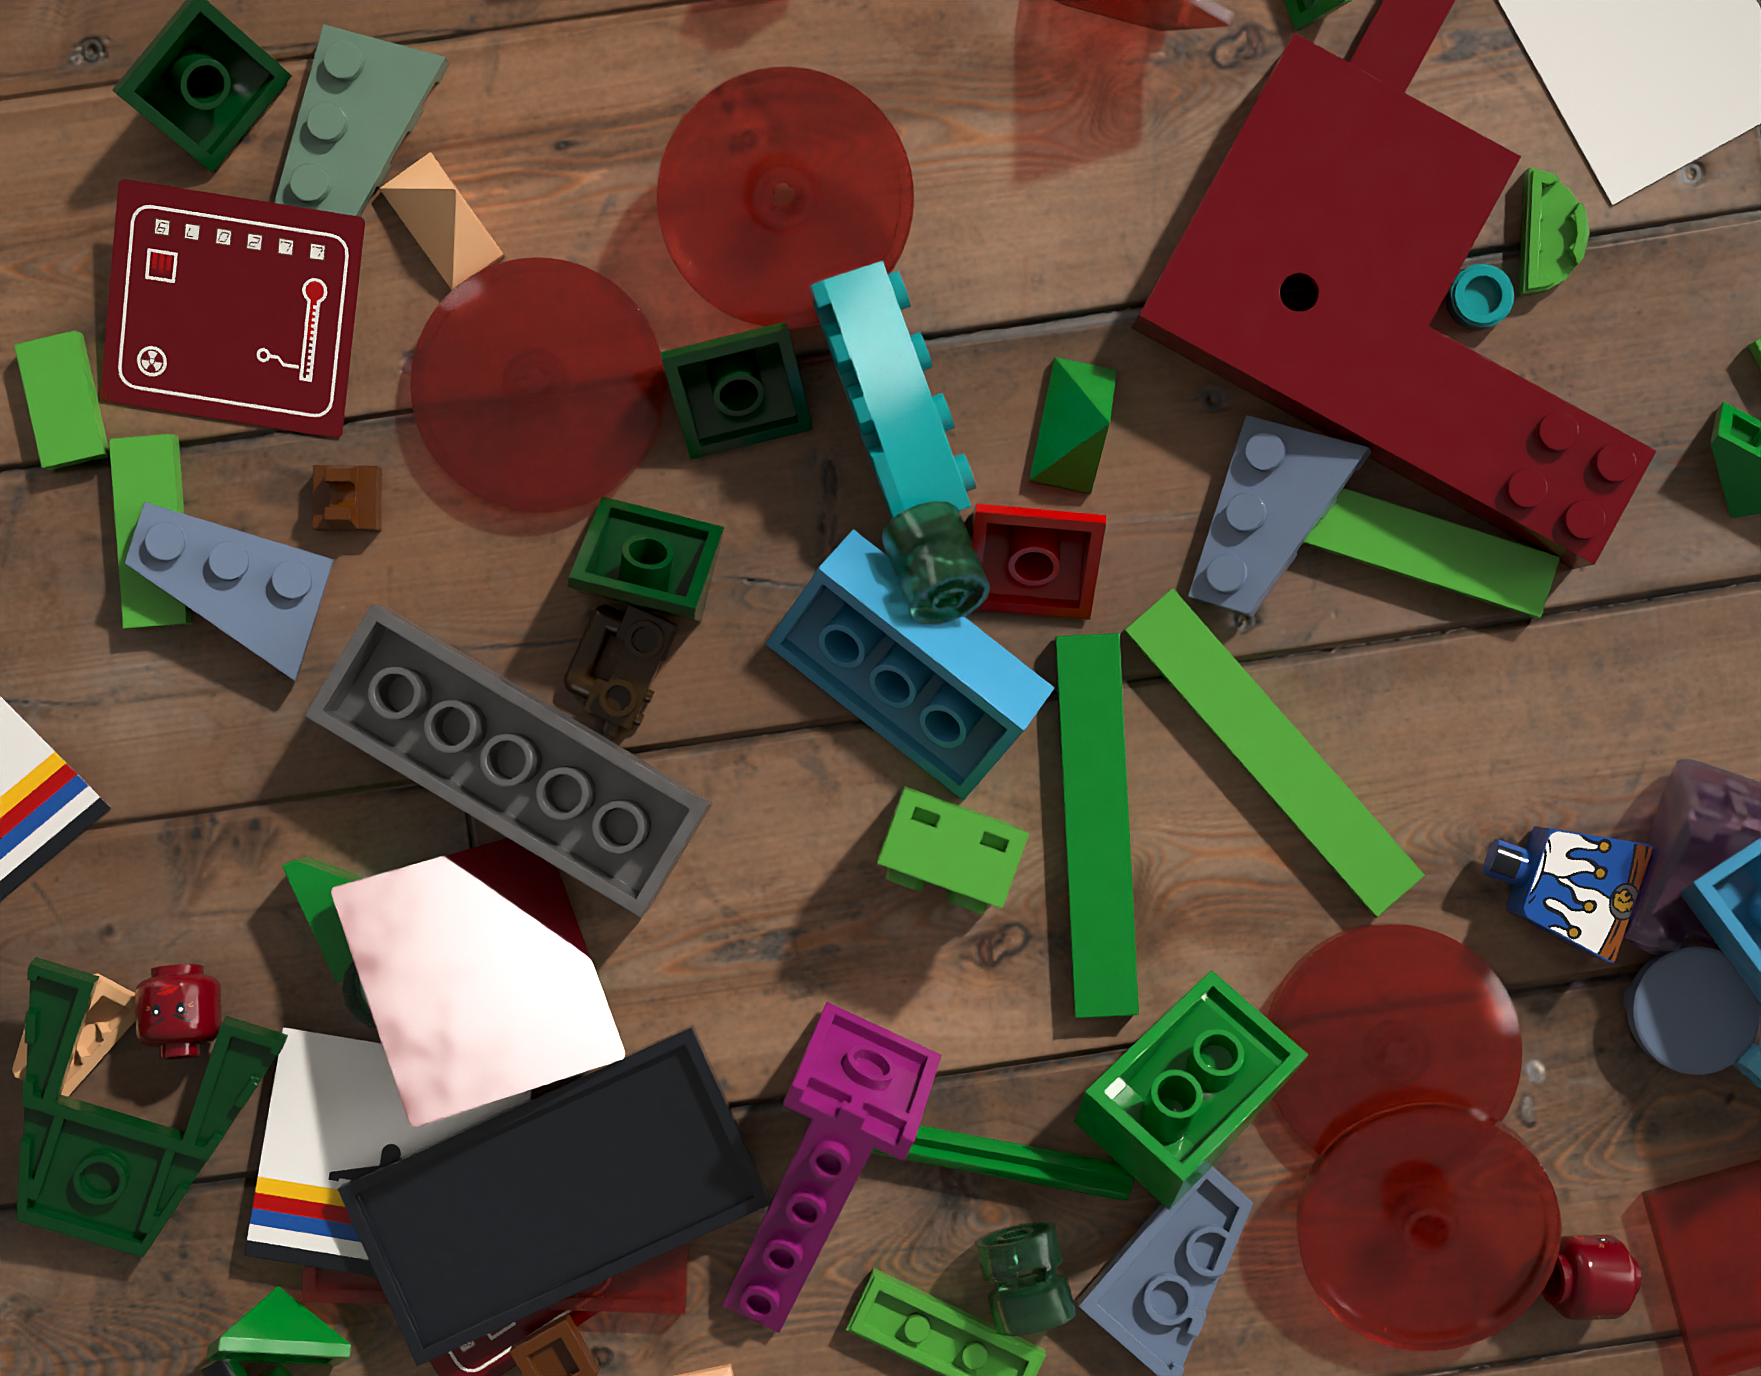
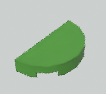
[1518,167,1590,297]

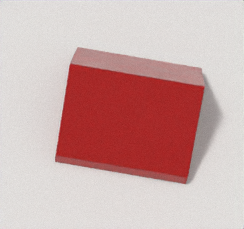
[964,503,1106,620]

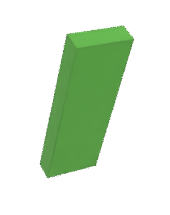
[109,434,193,629]
[846,1267,1046,1376]

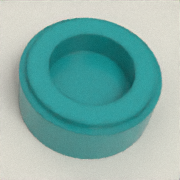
[1446,264,1514,331]

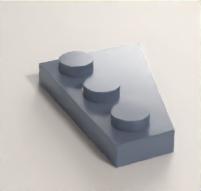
[1188,415,1371,617]
[125,502,334,682]
[1077,1166,1253,1376]

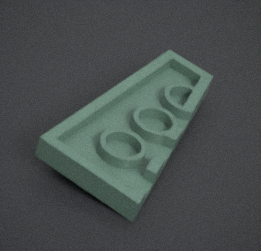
[274,24,450,217]

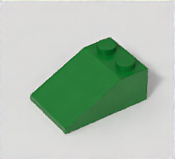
[1074,970,1309,1210]

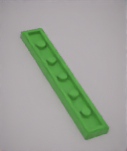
[1123,588,1425,917]

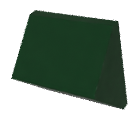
[112,0,292,173]
[660,321,813,459]
[568,496,724,622]

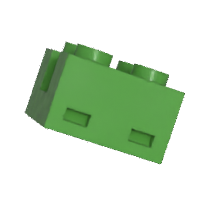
[877,785,1029,914]

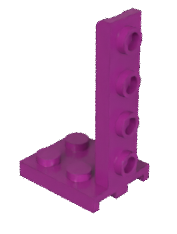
[722,1002,942,1333]

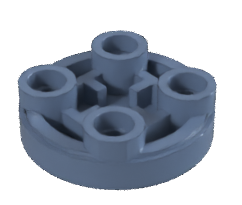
[1623,944,1761,1075]

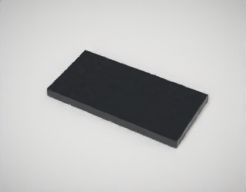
[338,1025,772,1366]

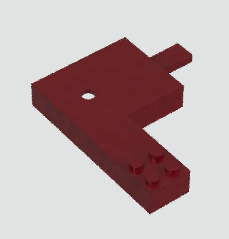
[1131,0,1656,569]

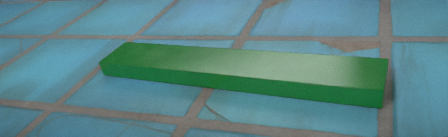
[1055,633,1139,1018]

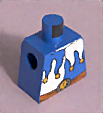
[1483,826,1653,963]

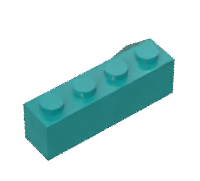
[808,261,977,533]

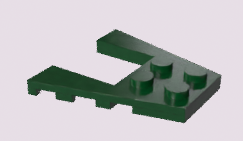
[17,957,288,1258]

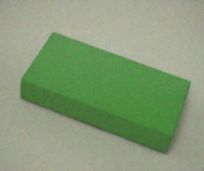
[14,330,110,470]

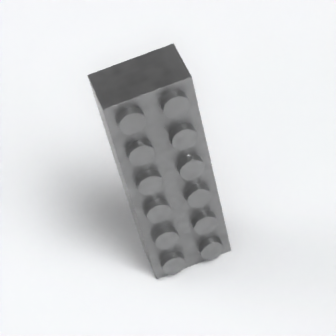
[305,604,713,917]

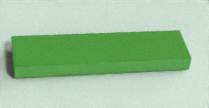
[1303,488,1560,618]

